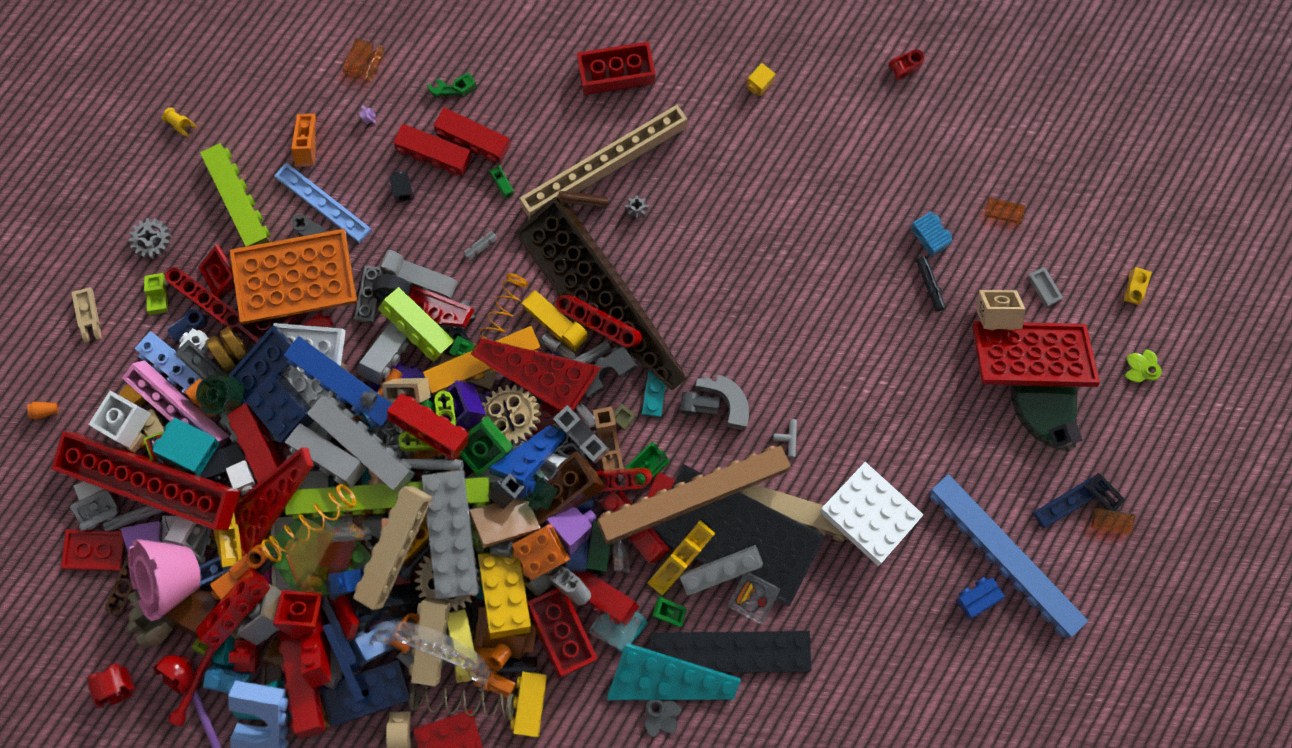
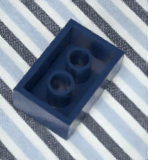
[245,373,315,444]

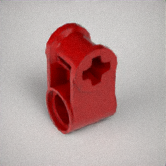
[888,49,925,80]

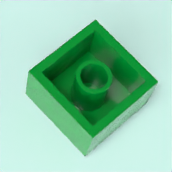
[460,416,513,476]

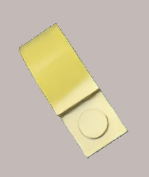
[447,609,477,683]

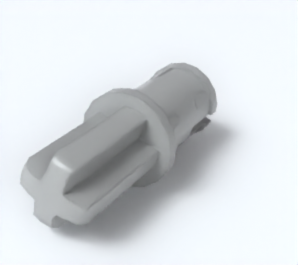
[540,333,576,360]

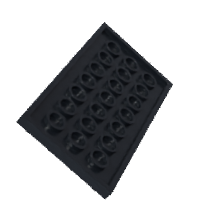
[652,464,825,607]

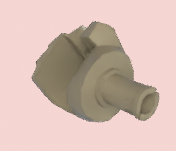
[126,591,174,649]

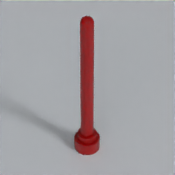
[168,646,215,727]

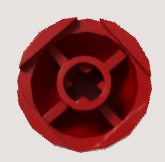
[152,655,194,695]

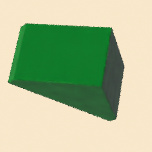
[652,597,687,627]

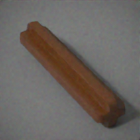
[557,191,609,208]

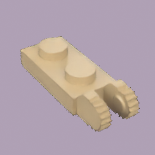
[72,287,102,343]

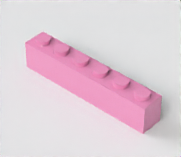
[122,361,230,450]

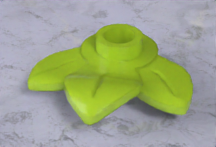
[1125,349,1162,383]

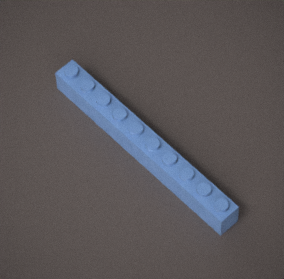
[928,474,1088,639]

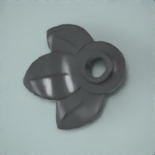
[645,700,682,737]

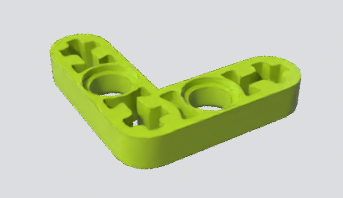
[398,391,456,452]

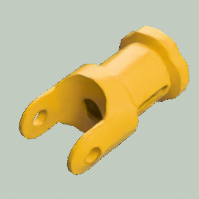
[161,107,197,137]

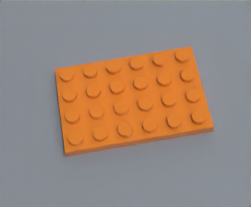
[230,229,357,324]

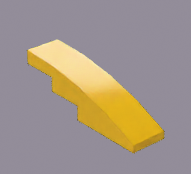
[213,486,242,567]
[648,521,715,596]

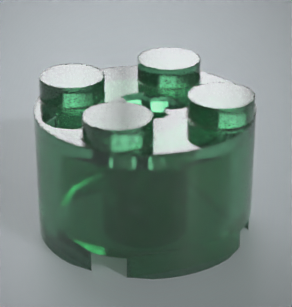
[196,375,245,415]

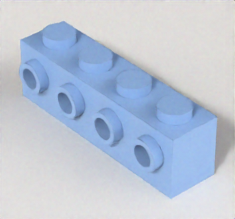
[135,331,209,395]

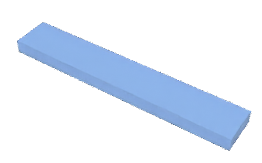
[274,162,372,244]

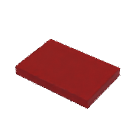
[61,529,126,572]

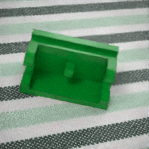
[625,441,670,483]

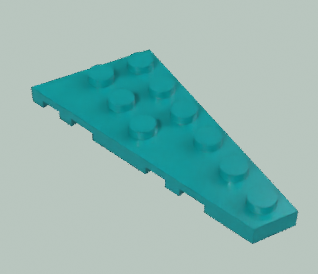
[606,643,740,700]

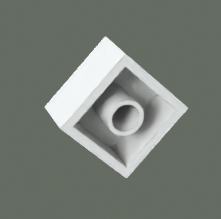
[88,391,151,448]

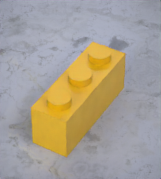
[510,672,547,737]

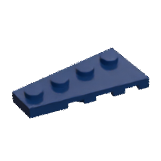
[489,426,566,486]

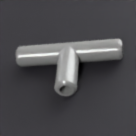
[773,419,797,458]

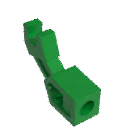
[427,72,477,98]

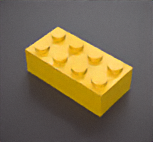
[478,551,531,639]

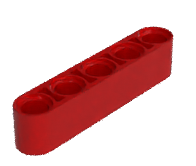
[165,267,241,333]
[555,295,642,347]
[596,468,652,491]

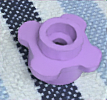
[359,105,376,124]

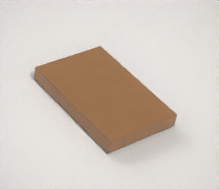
[469,498,540,548]

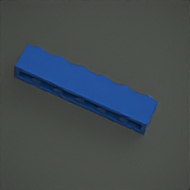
[284,336,392,427]

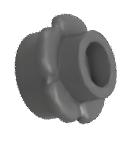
[360,390,378,409]

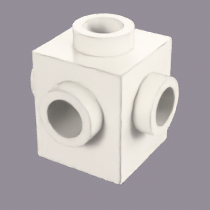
[179,328,209,354]

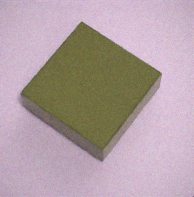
[613,404,636,431]

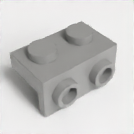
[70,489,120,531]

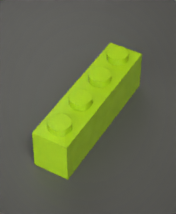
[378,287,455,362]

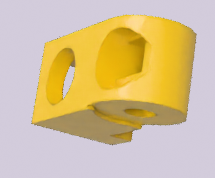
[1124,267,1152,305]

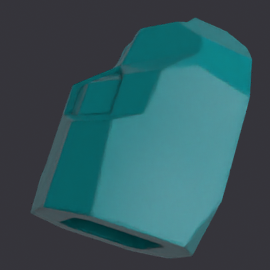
[212,634,235,666]

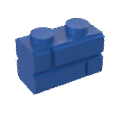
[956,577,1005,620]

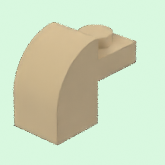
[386,712,411,748]

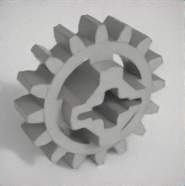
[128,218,172,259]

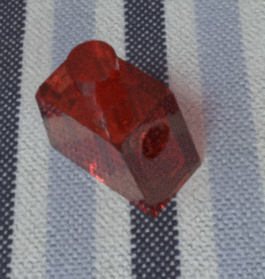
[317,533,359,580]

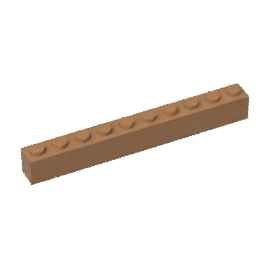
[597,446,791,545]

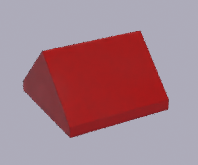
[198,245,235,297]
[273,590,323,639]

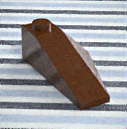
[531,451,605,528]

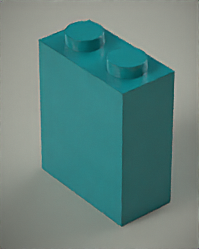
[152,417,219,476]

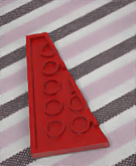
[471,338,601,411]
[234,447,313,557]

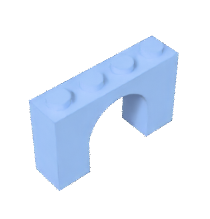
[228,681,288,748]

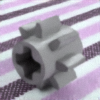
[625,195,649,220]

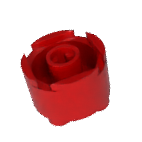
[87,664,136,708]

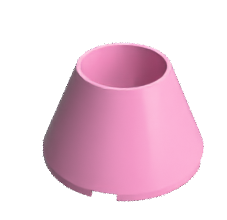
[128,539,200,621]

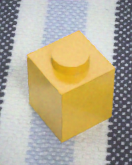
[746,63,776,96]

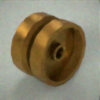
[205,326,248,375]

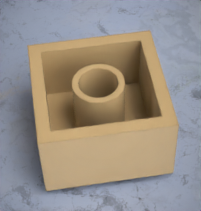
[976,290,1025,330]

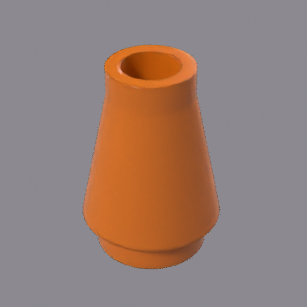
[27,401,59,421]

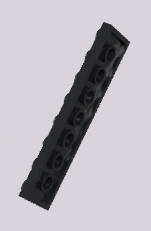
[650,631,811,673]

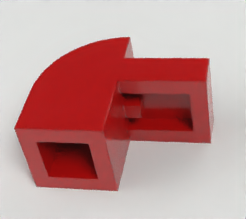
[229,639,260,672]

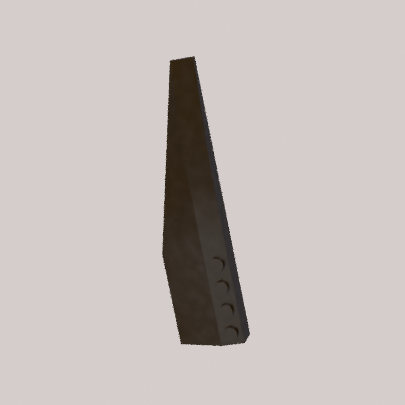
[514,197,687,390]

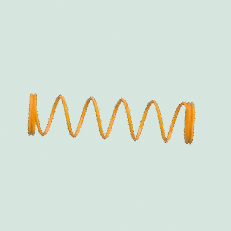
[473,273,529,350]
[262,484,356,562]

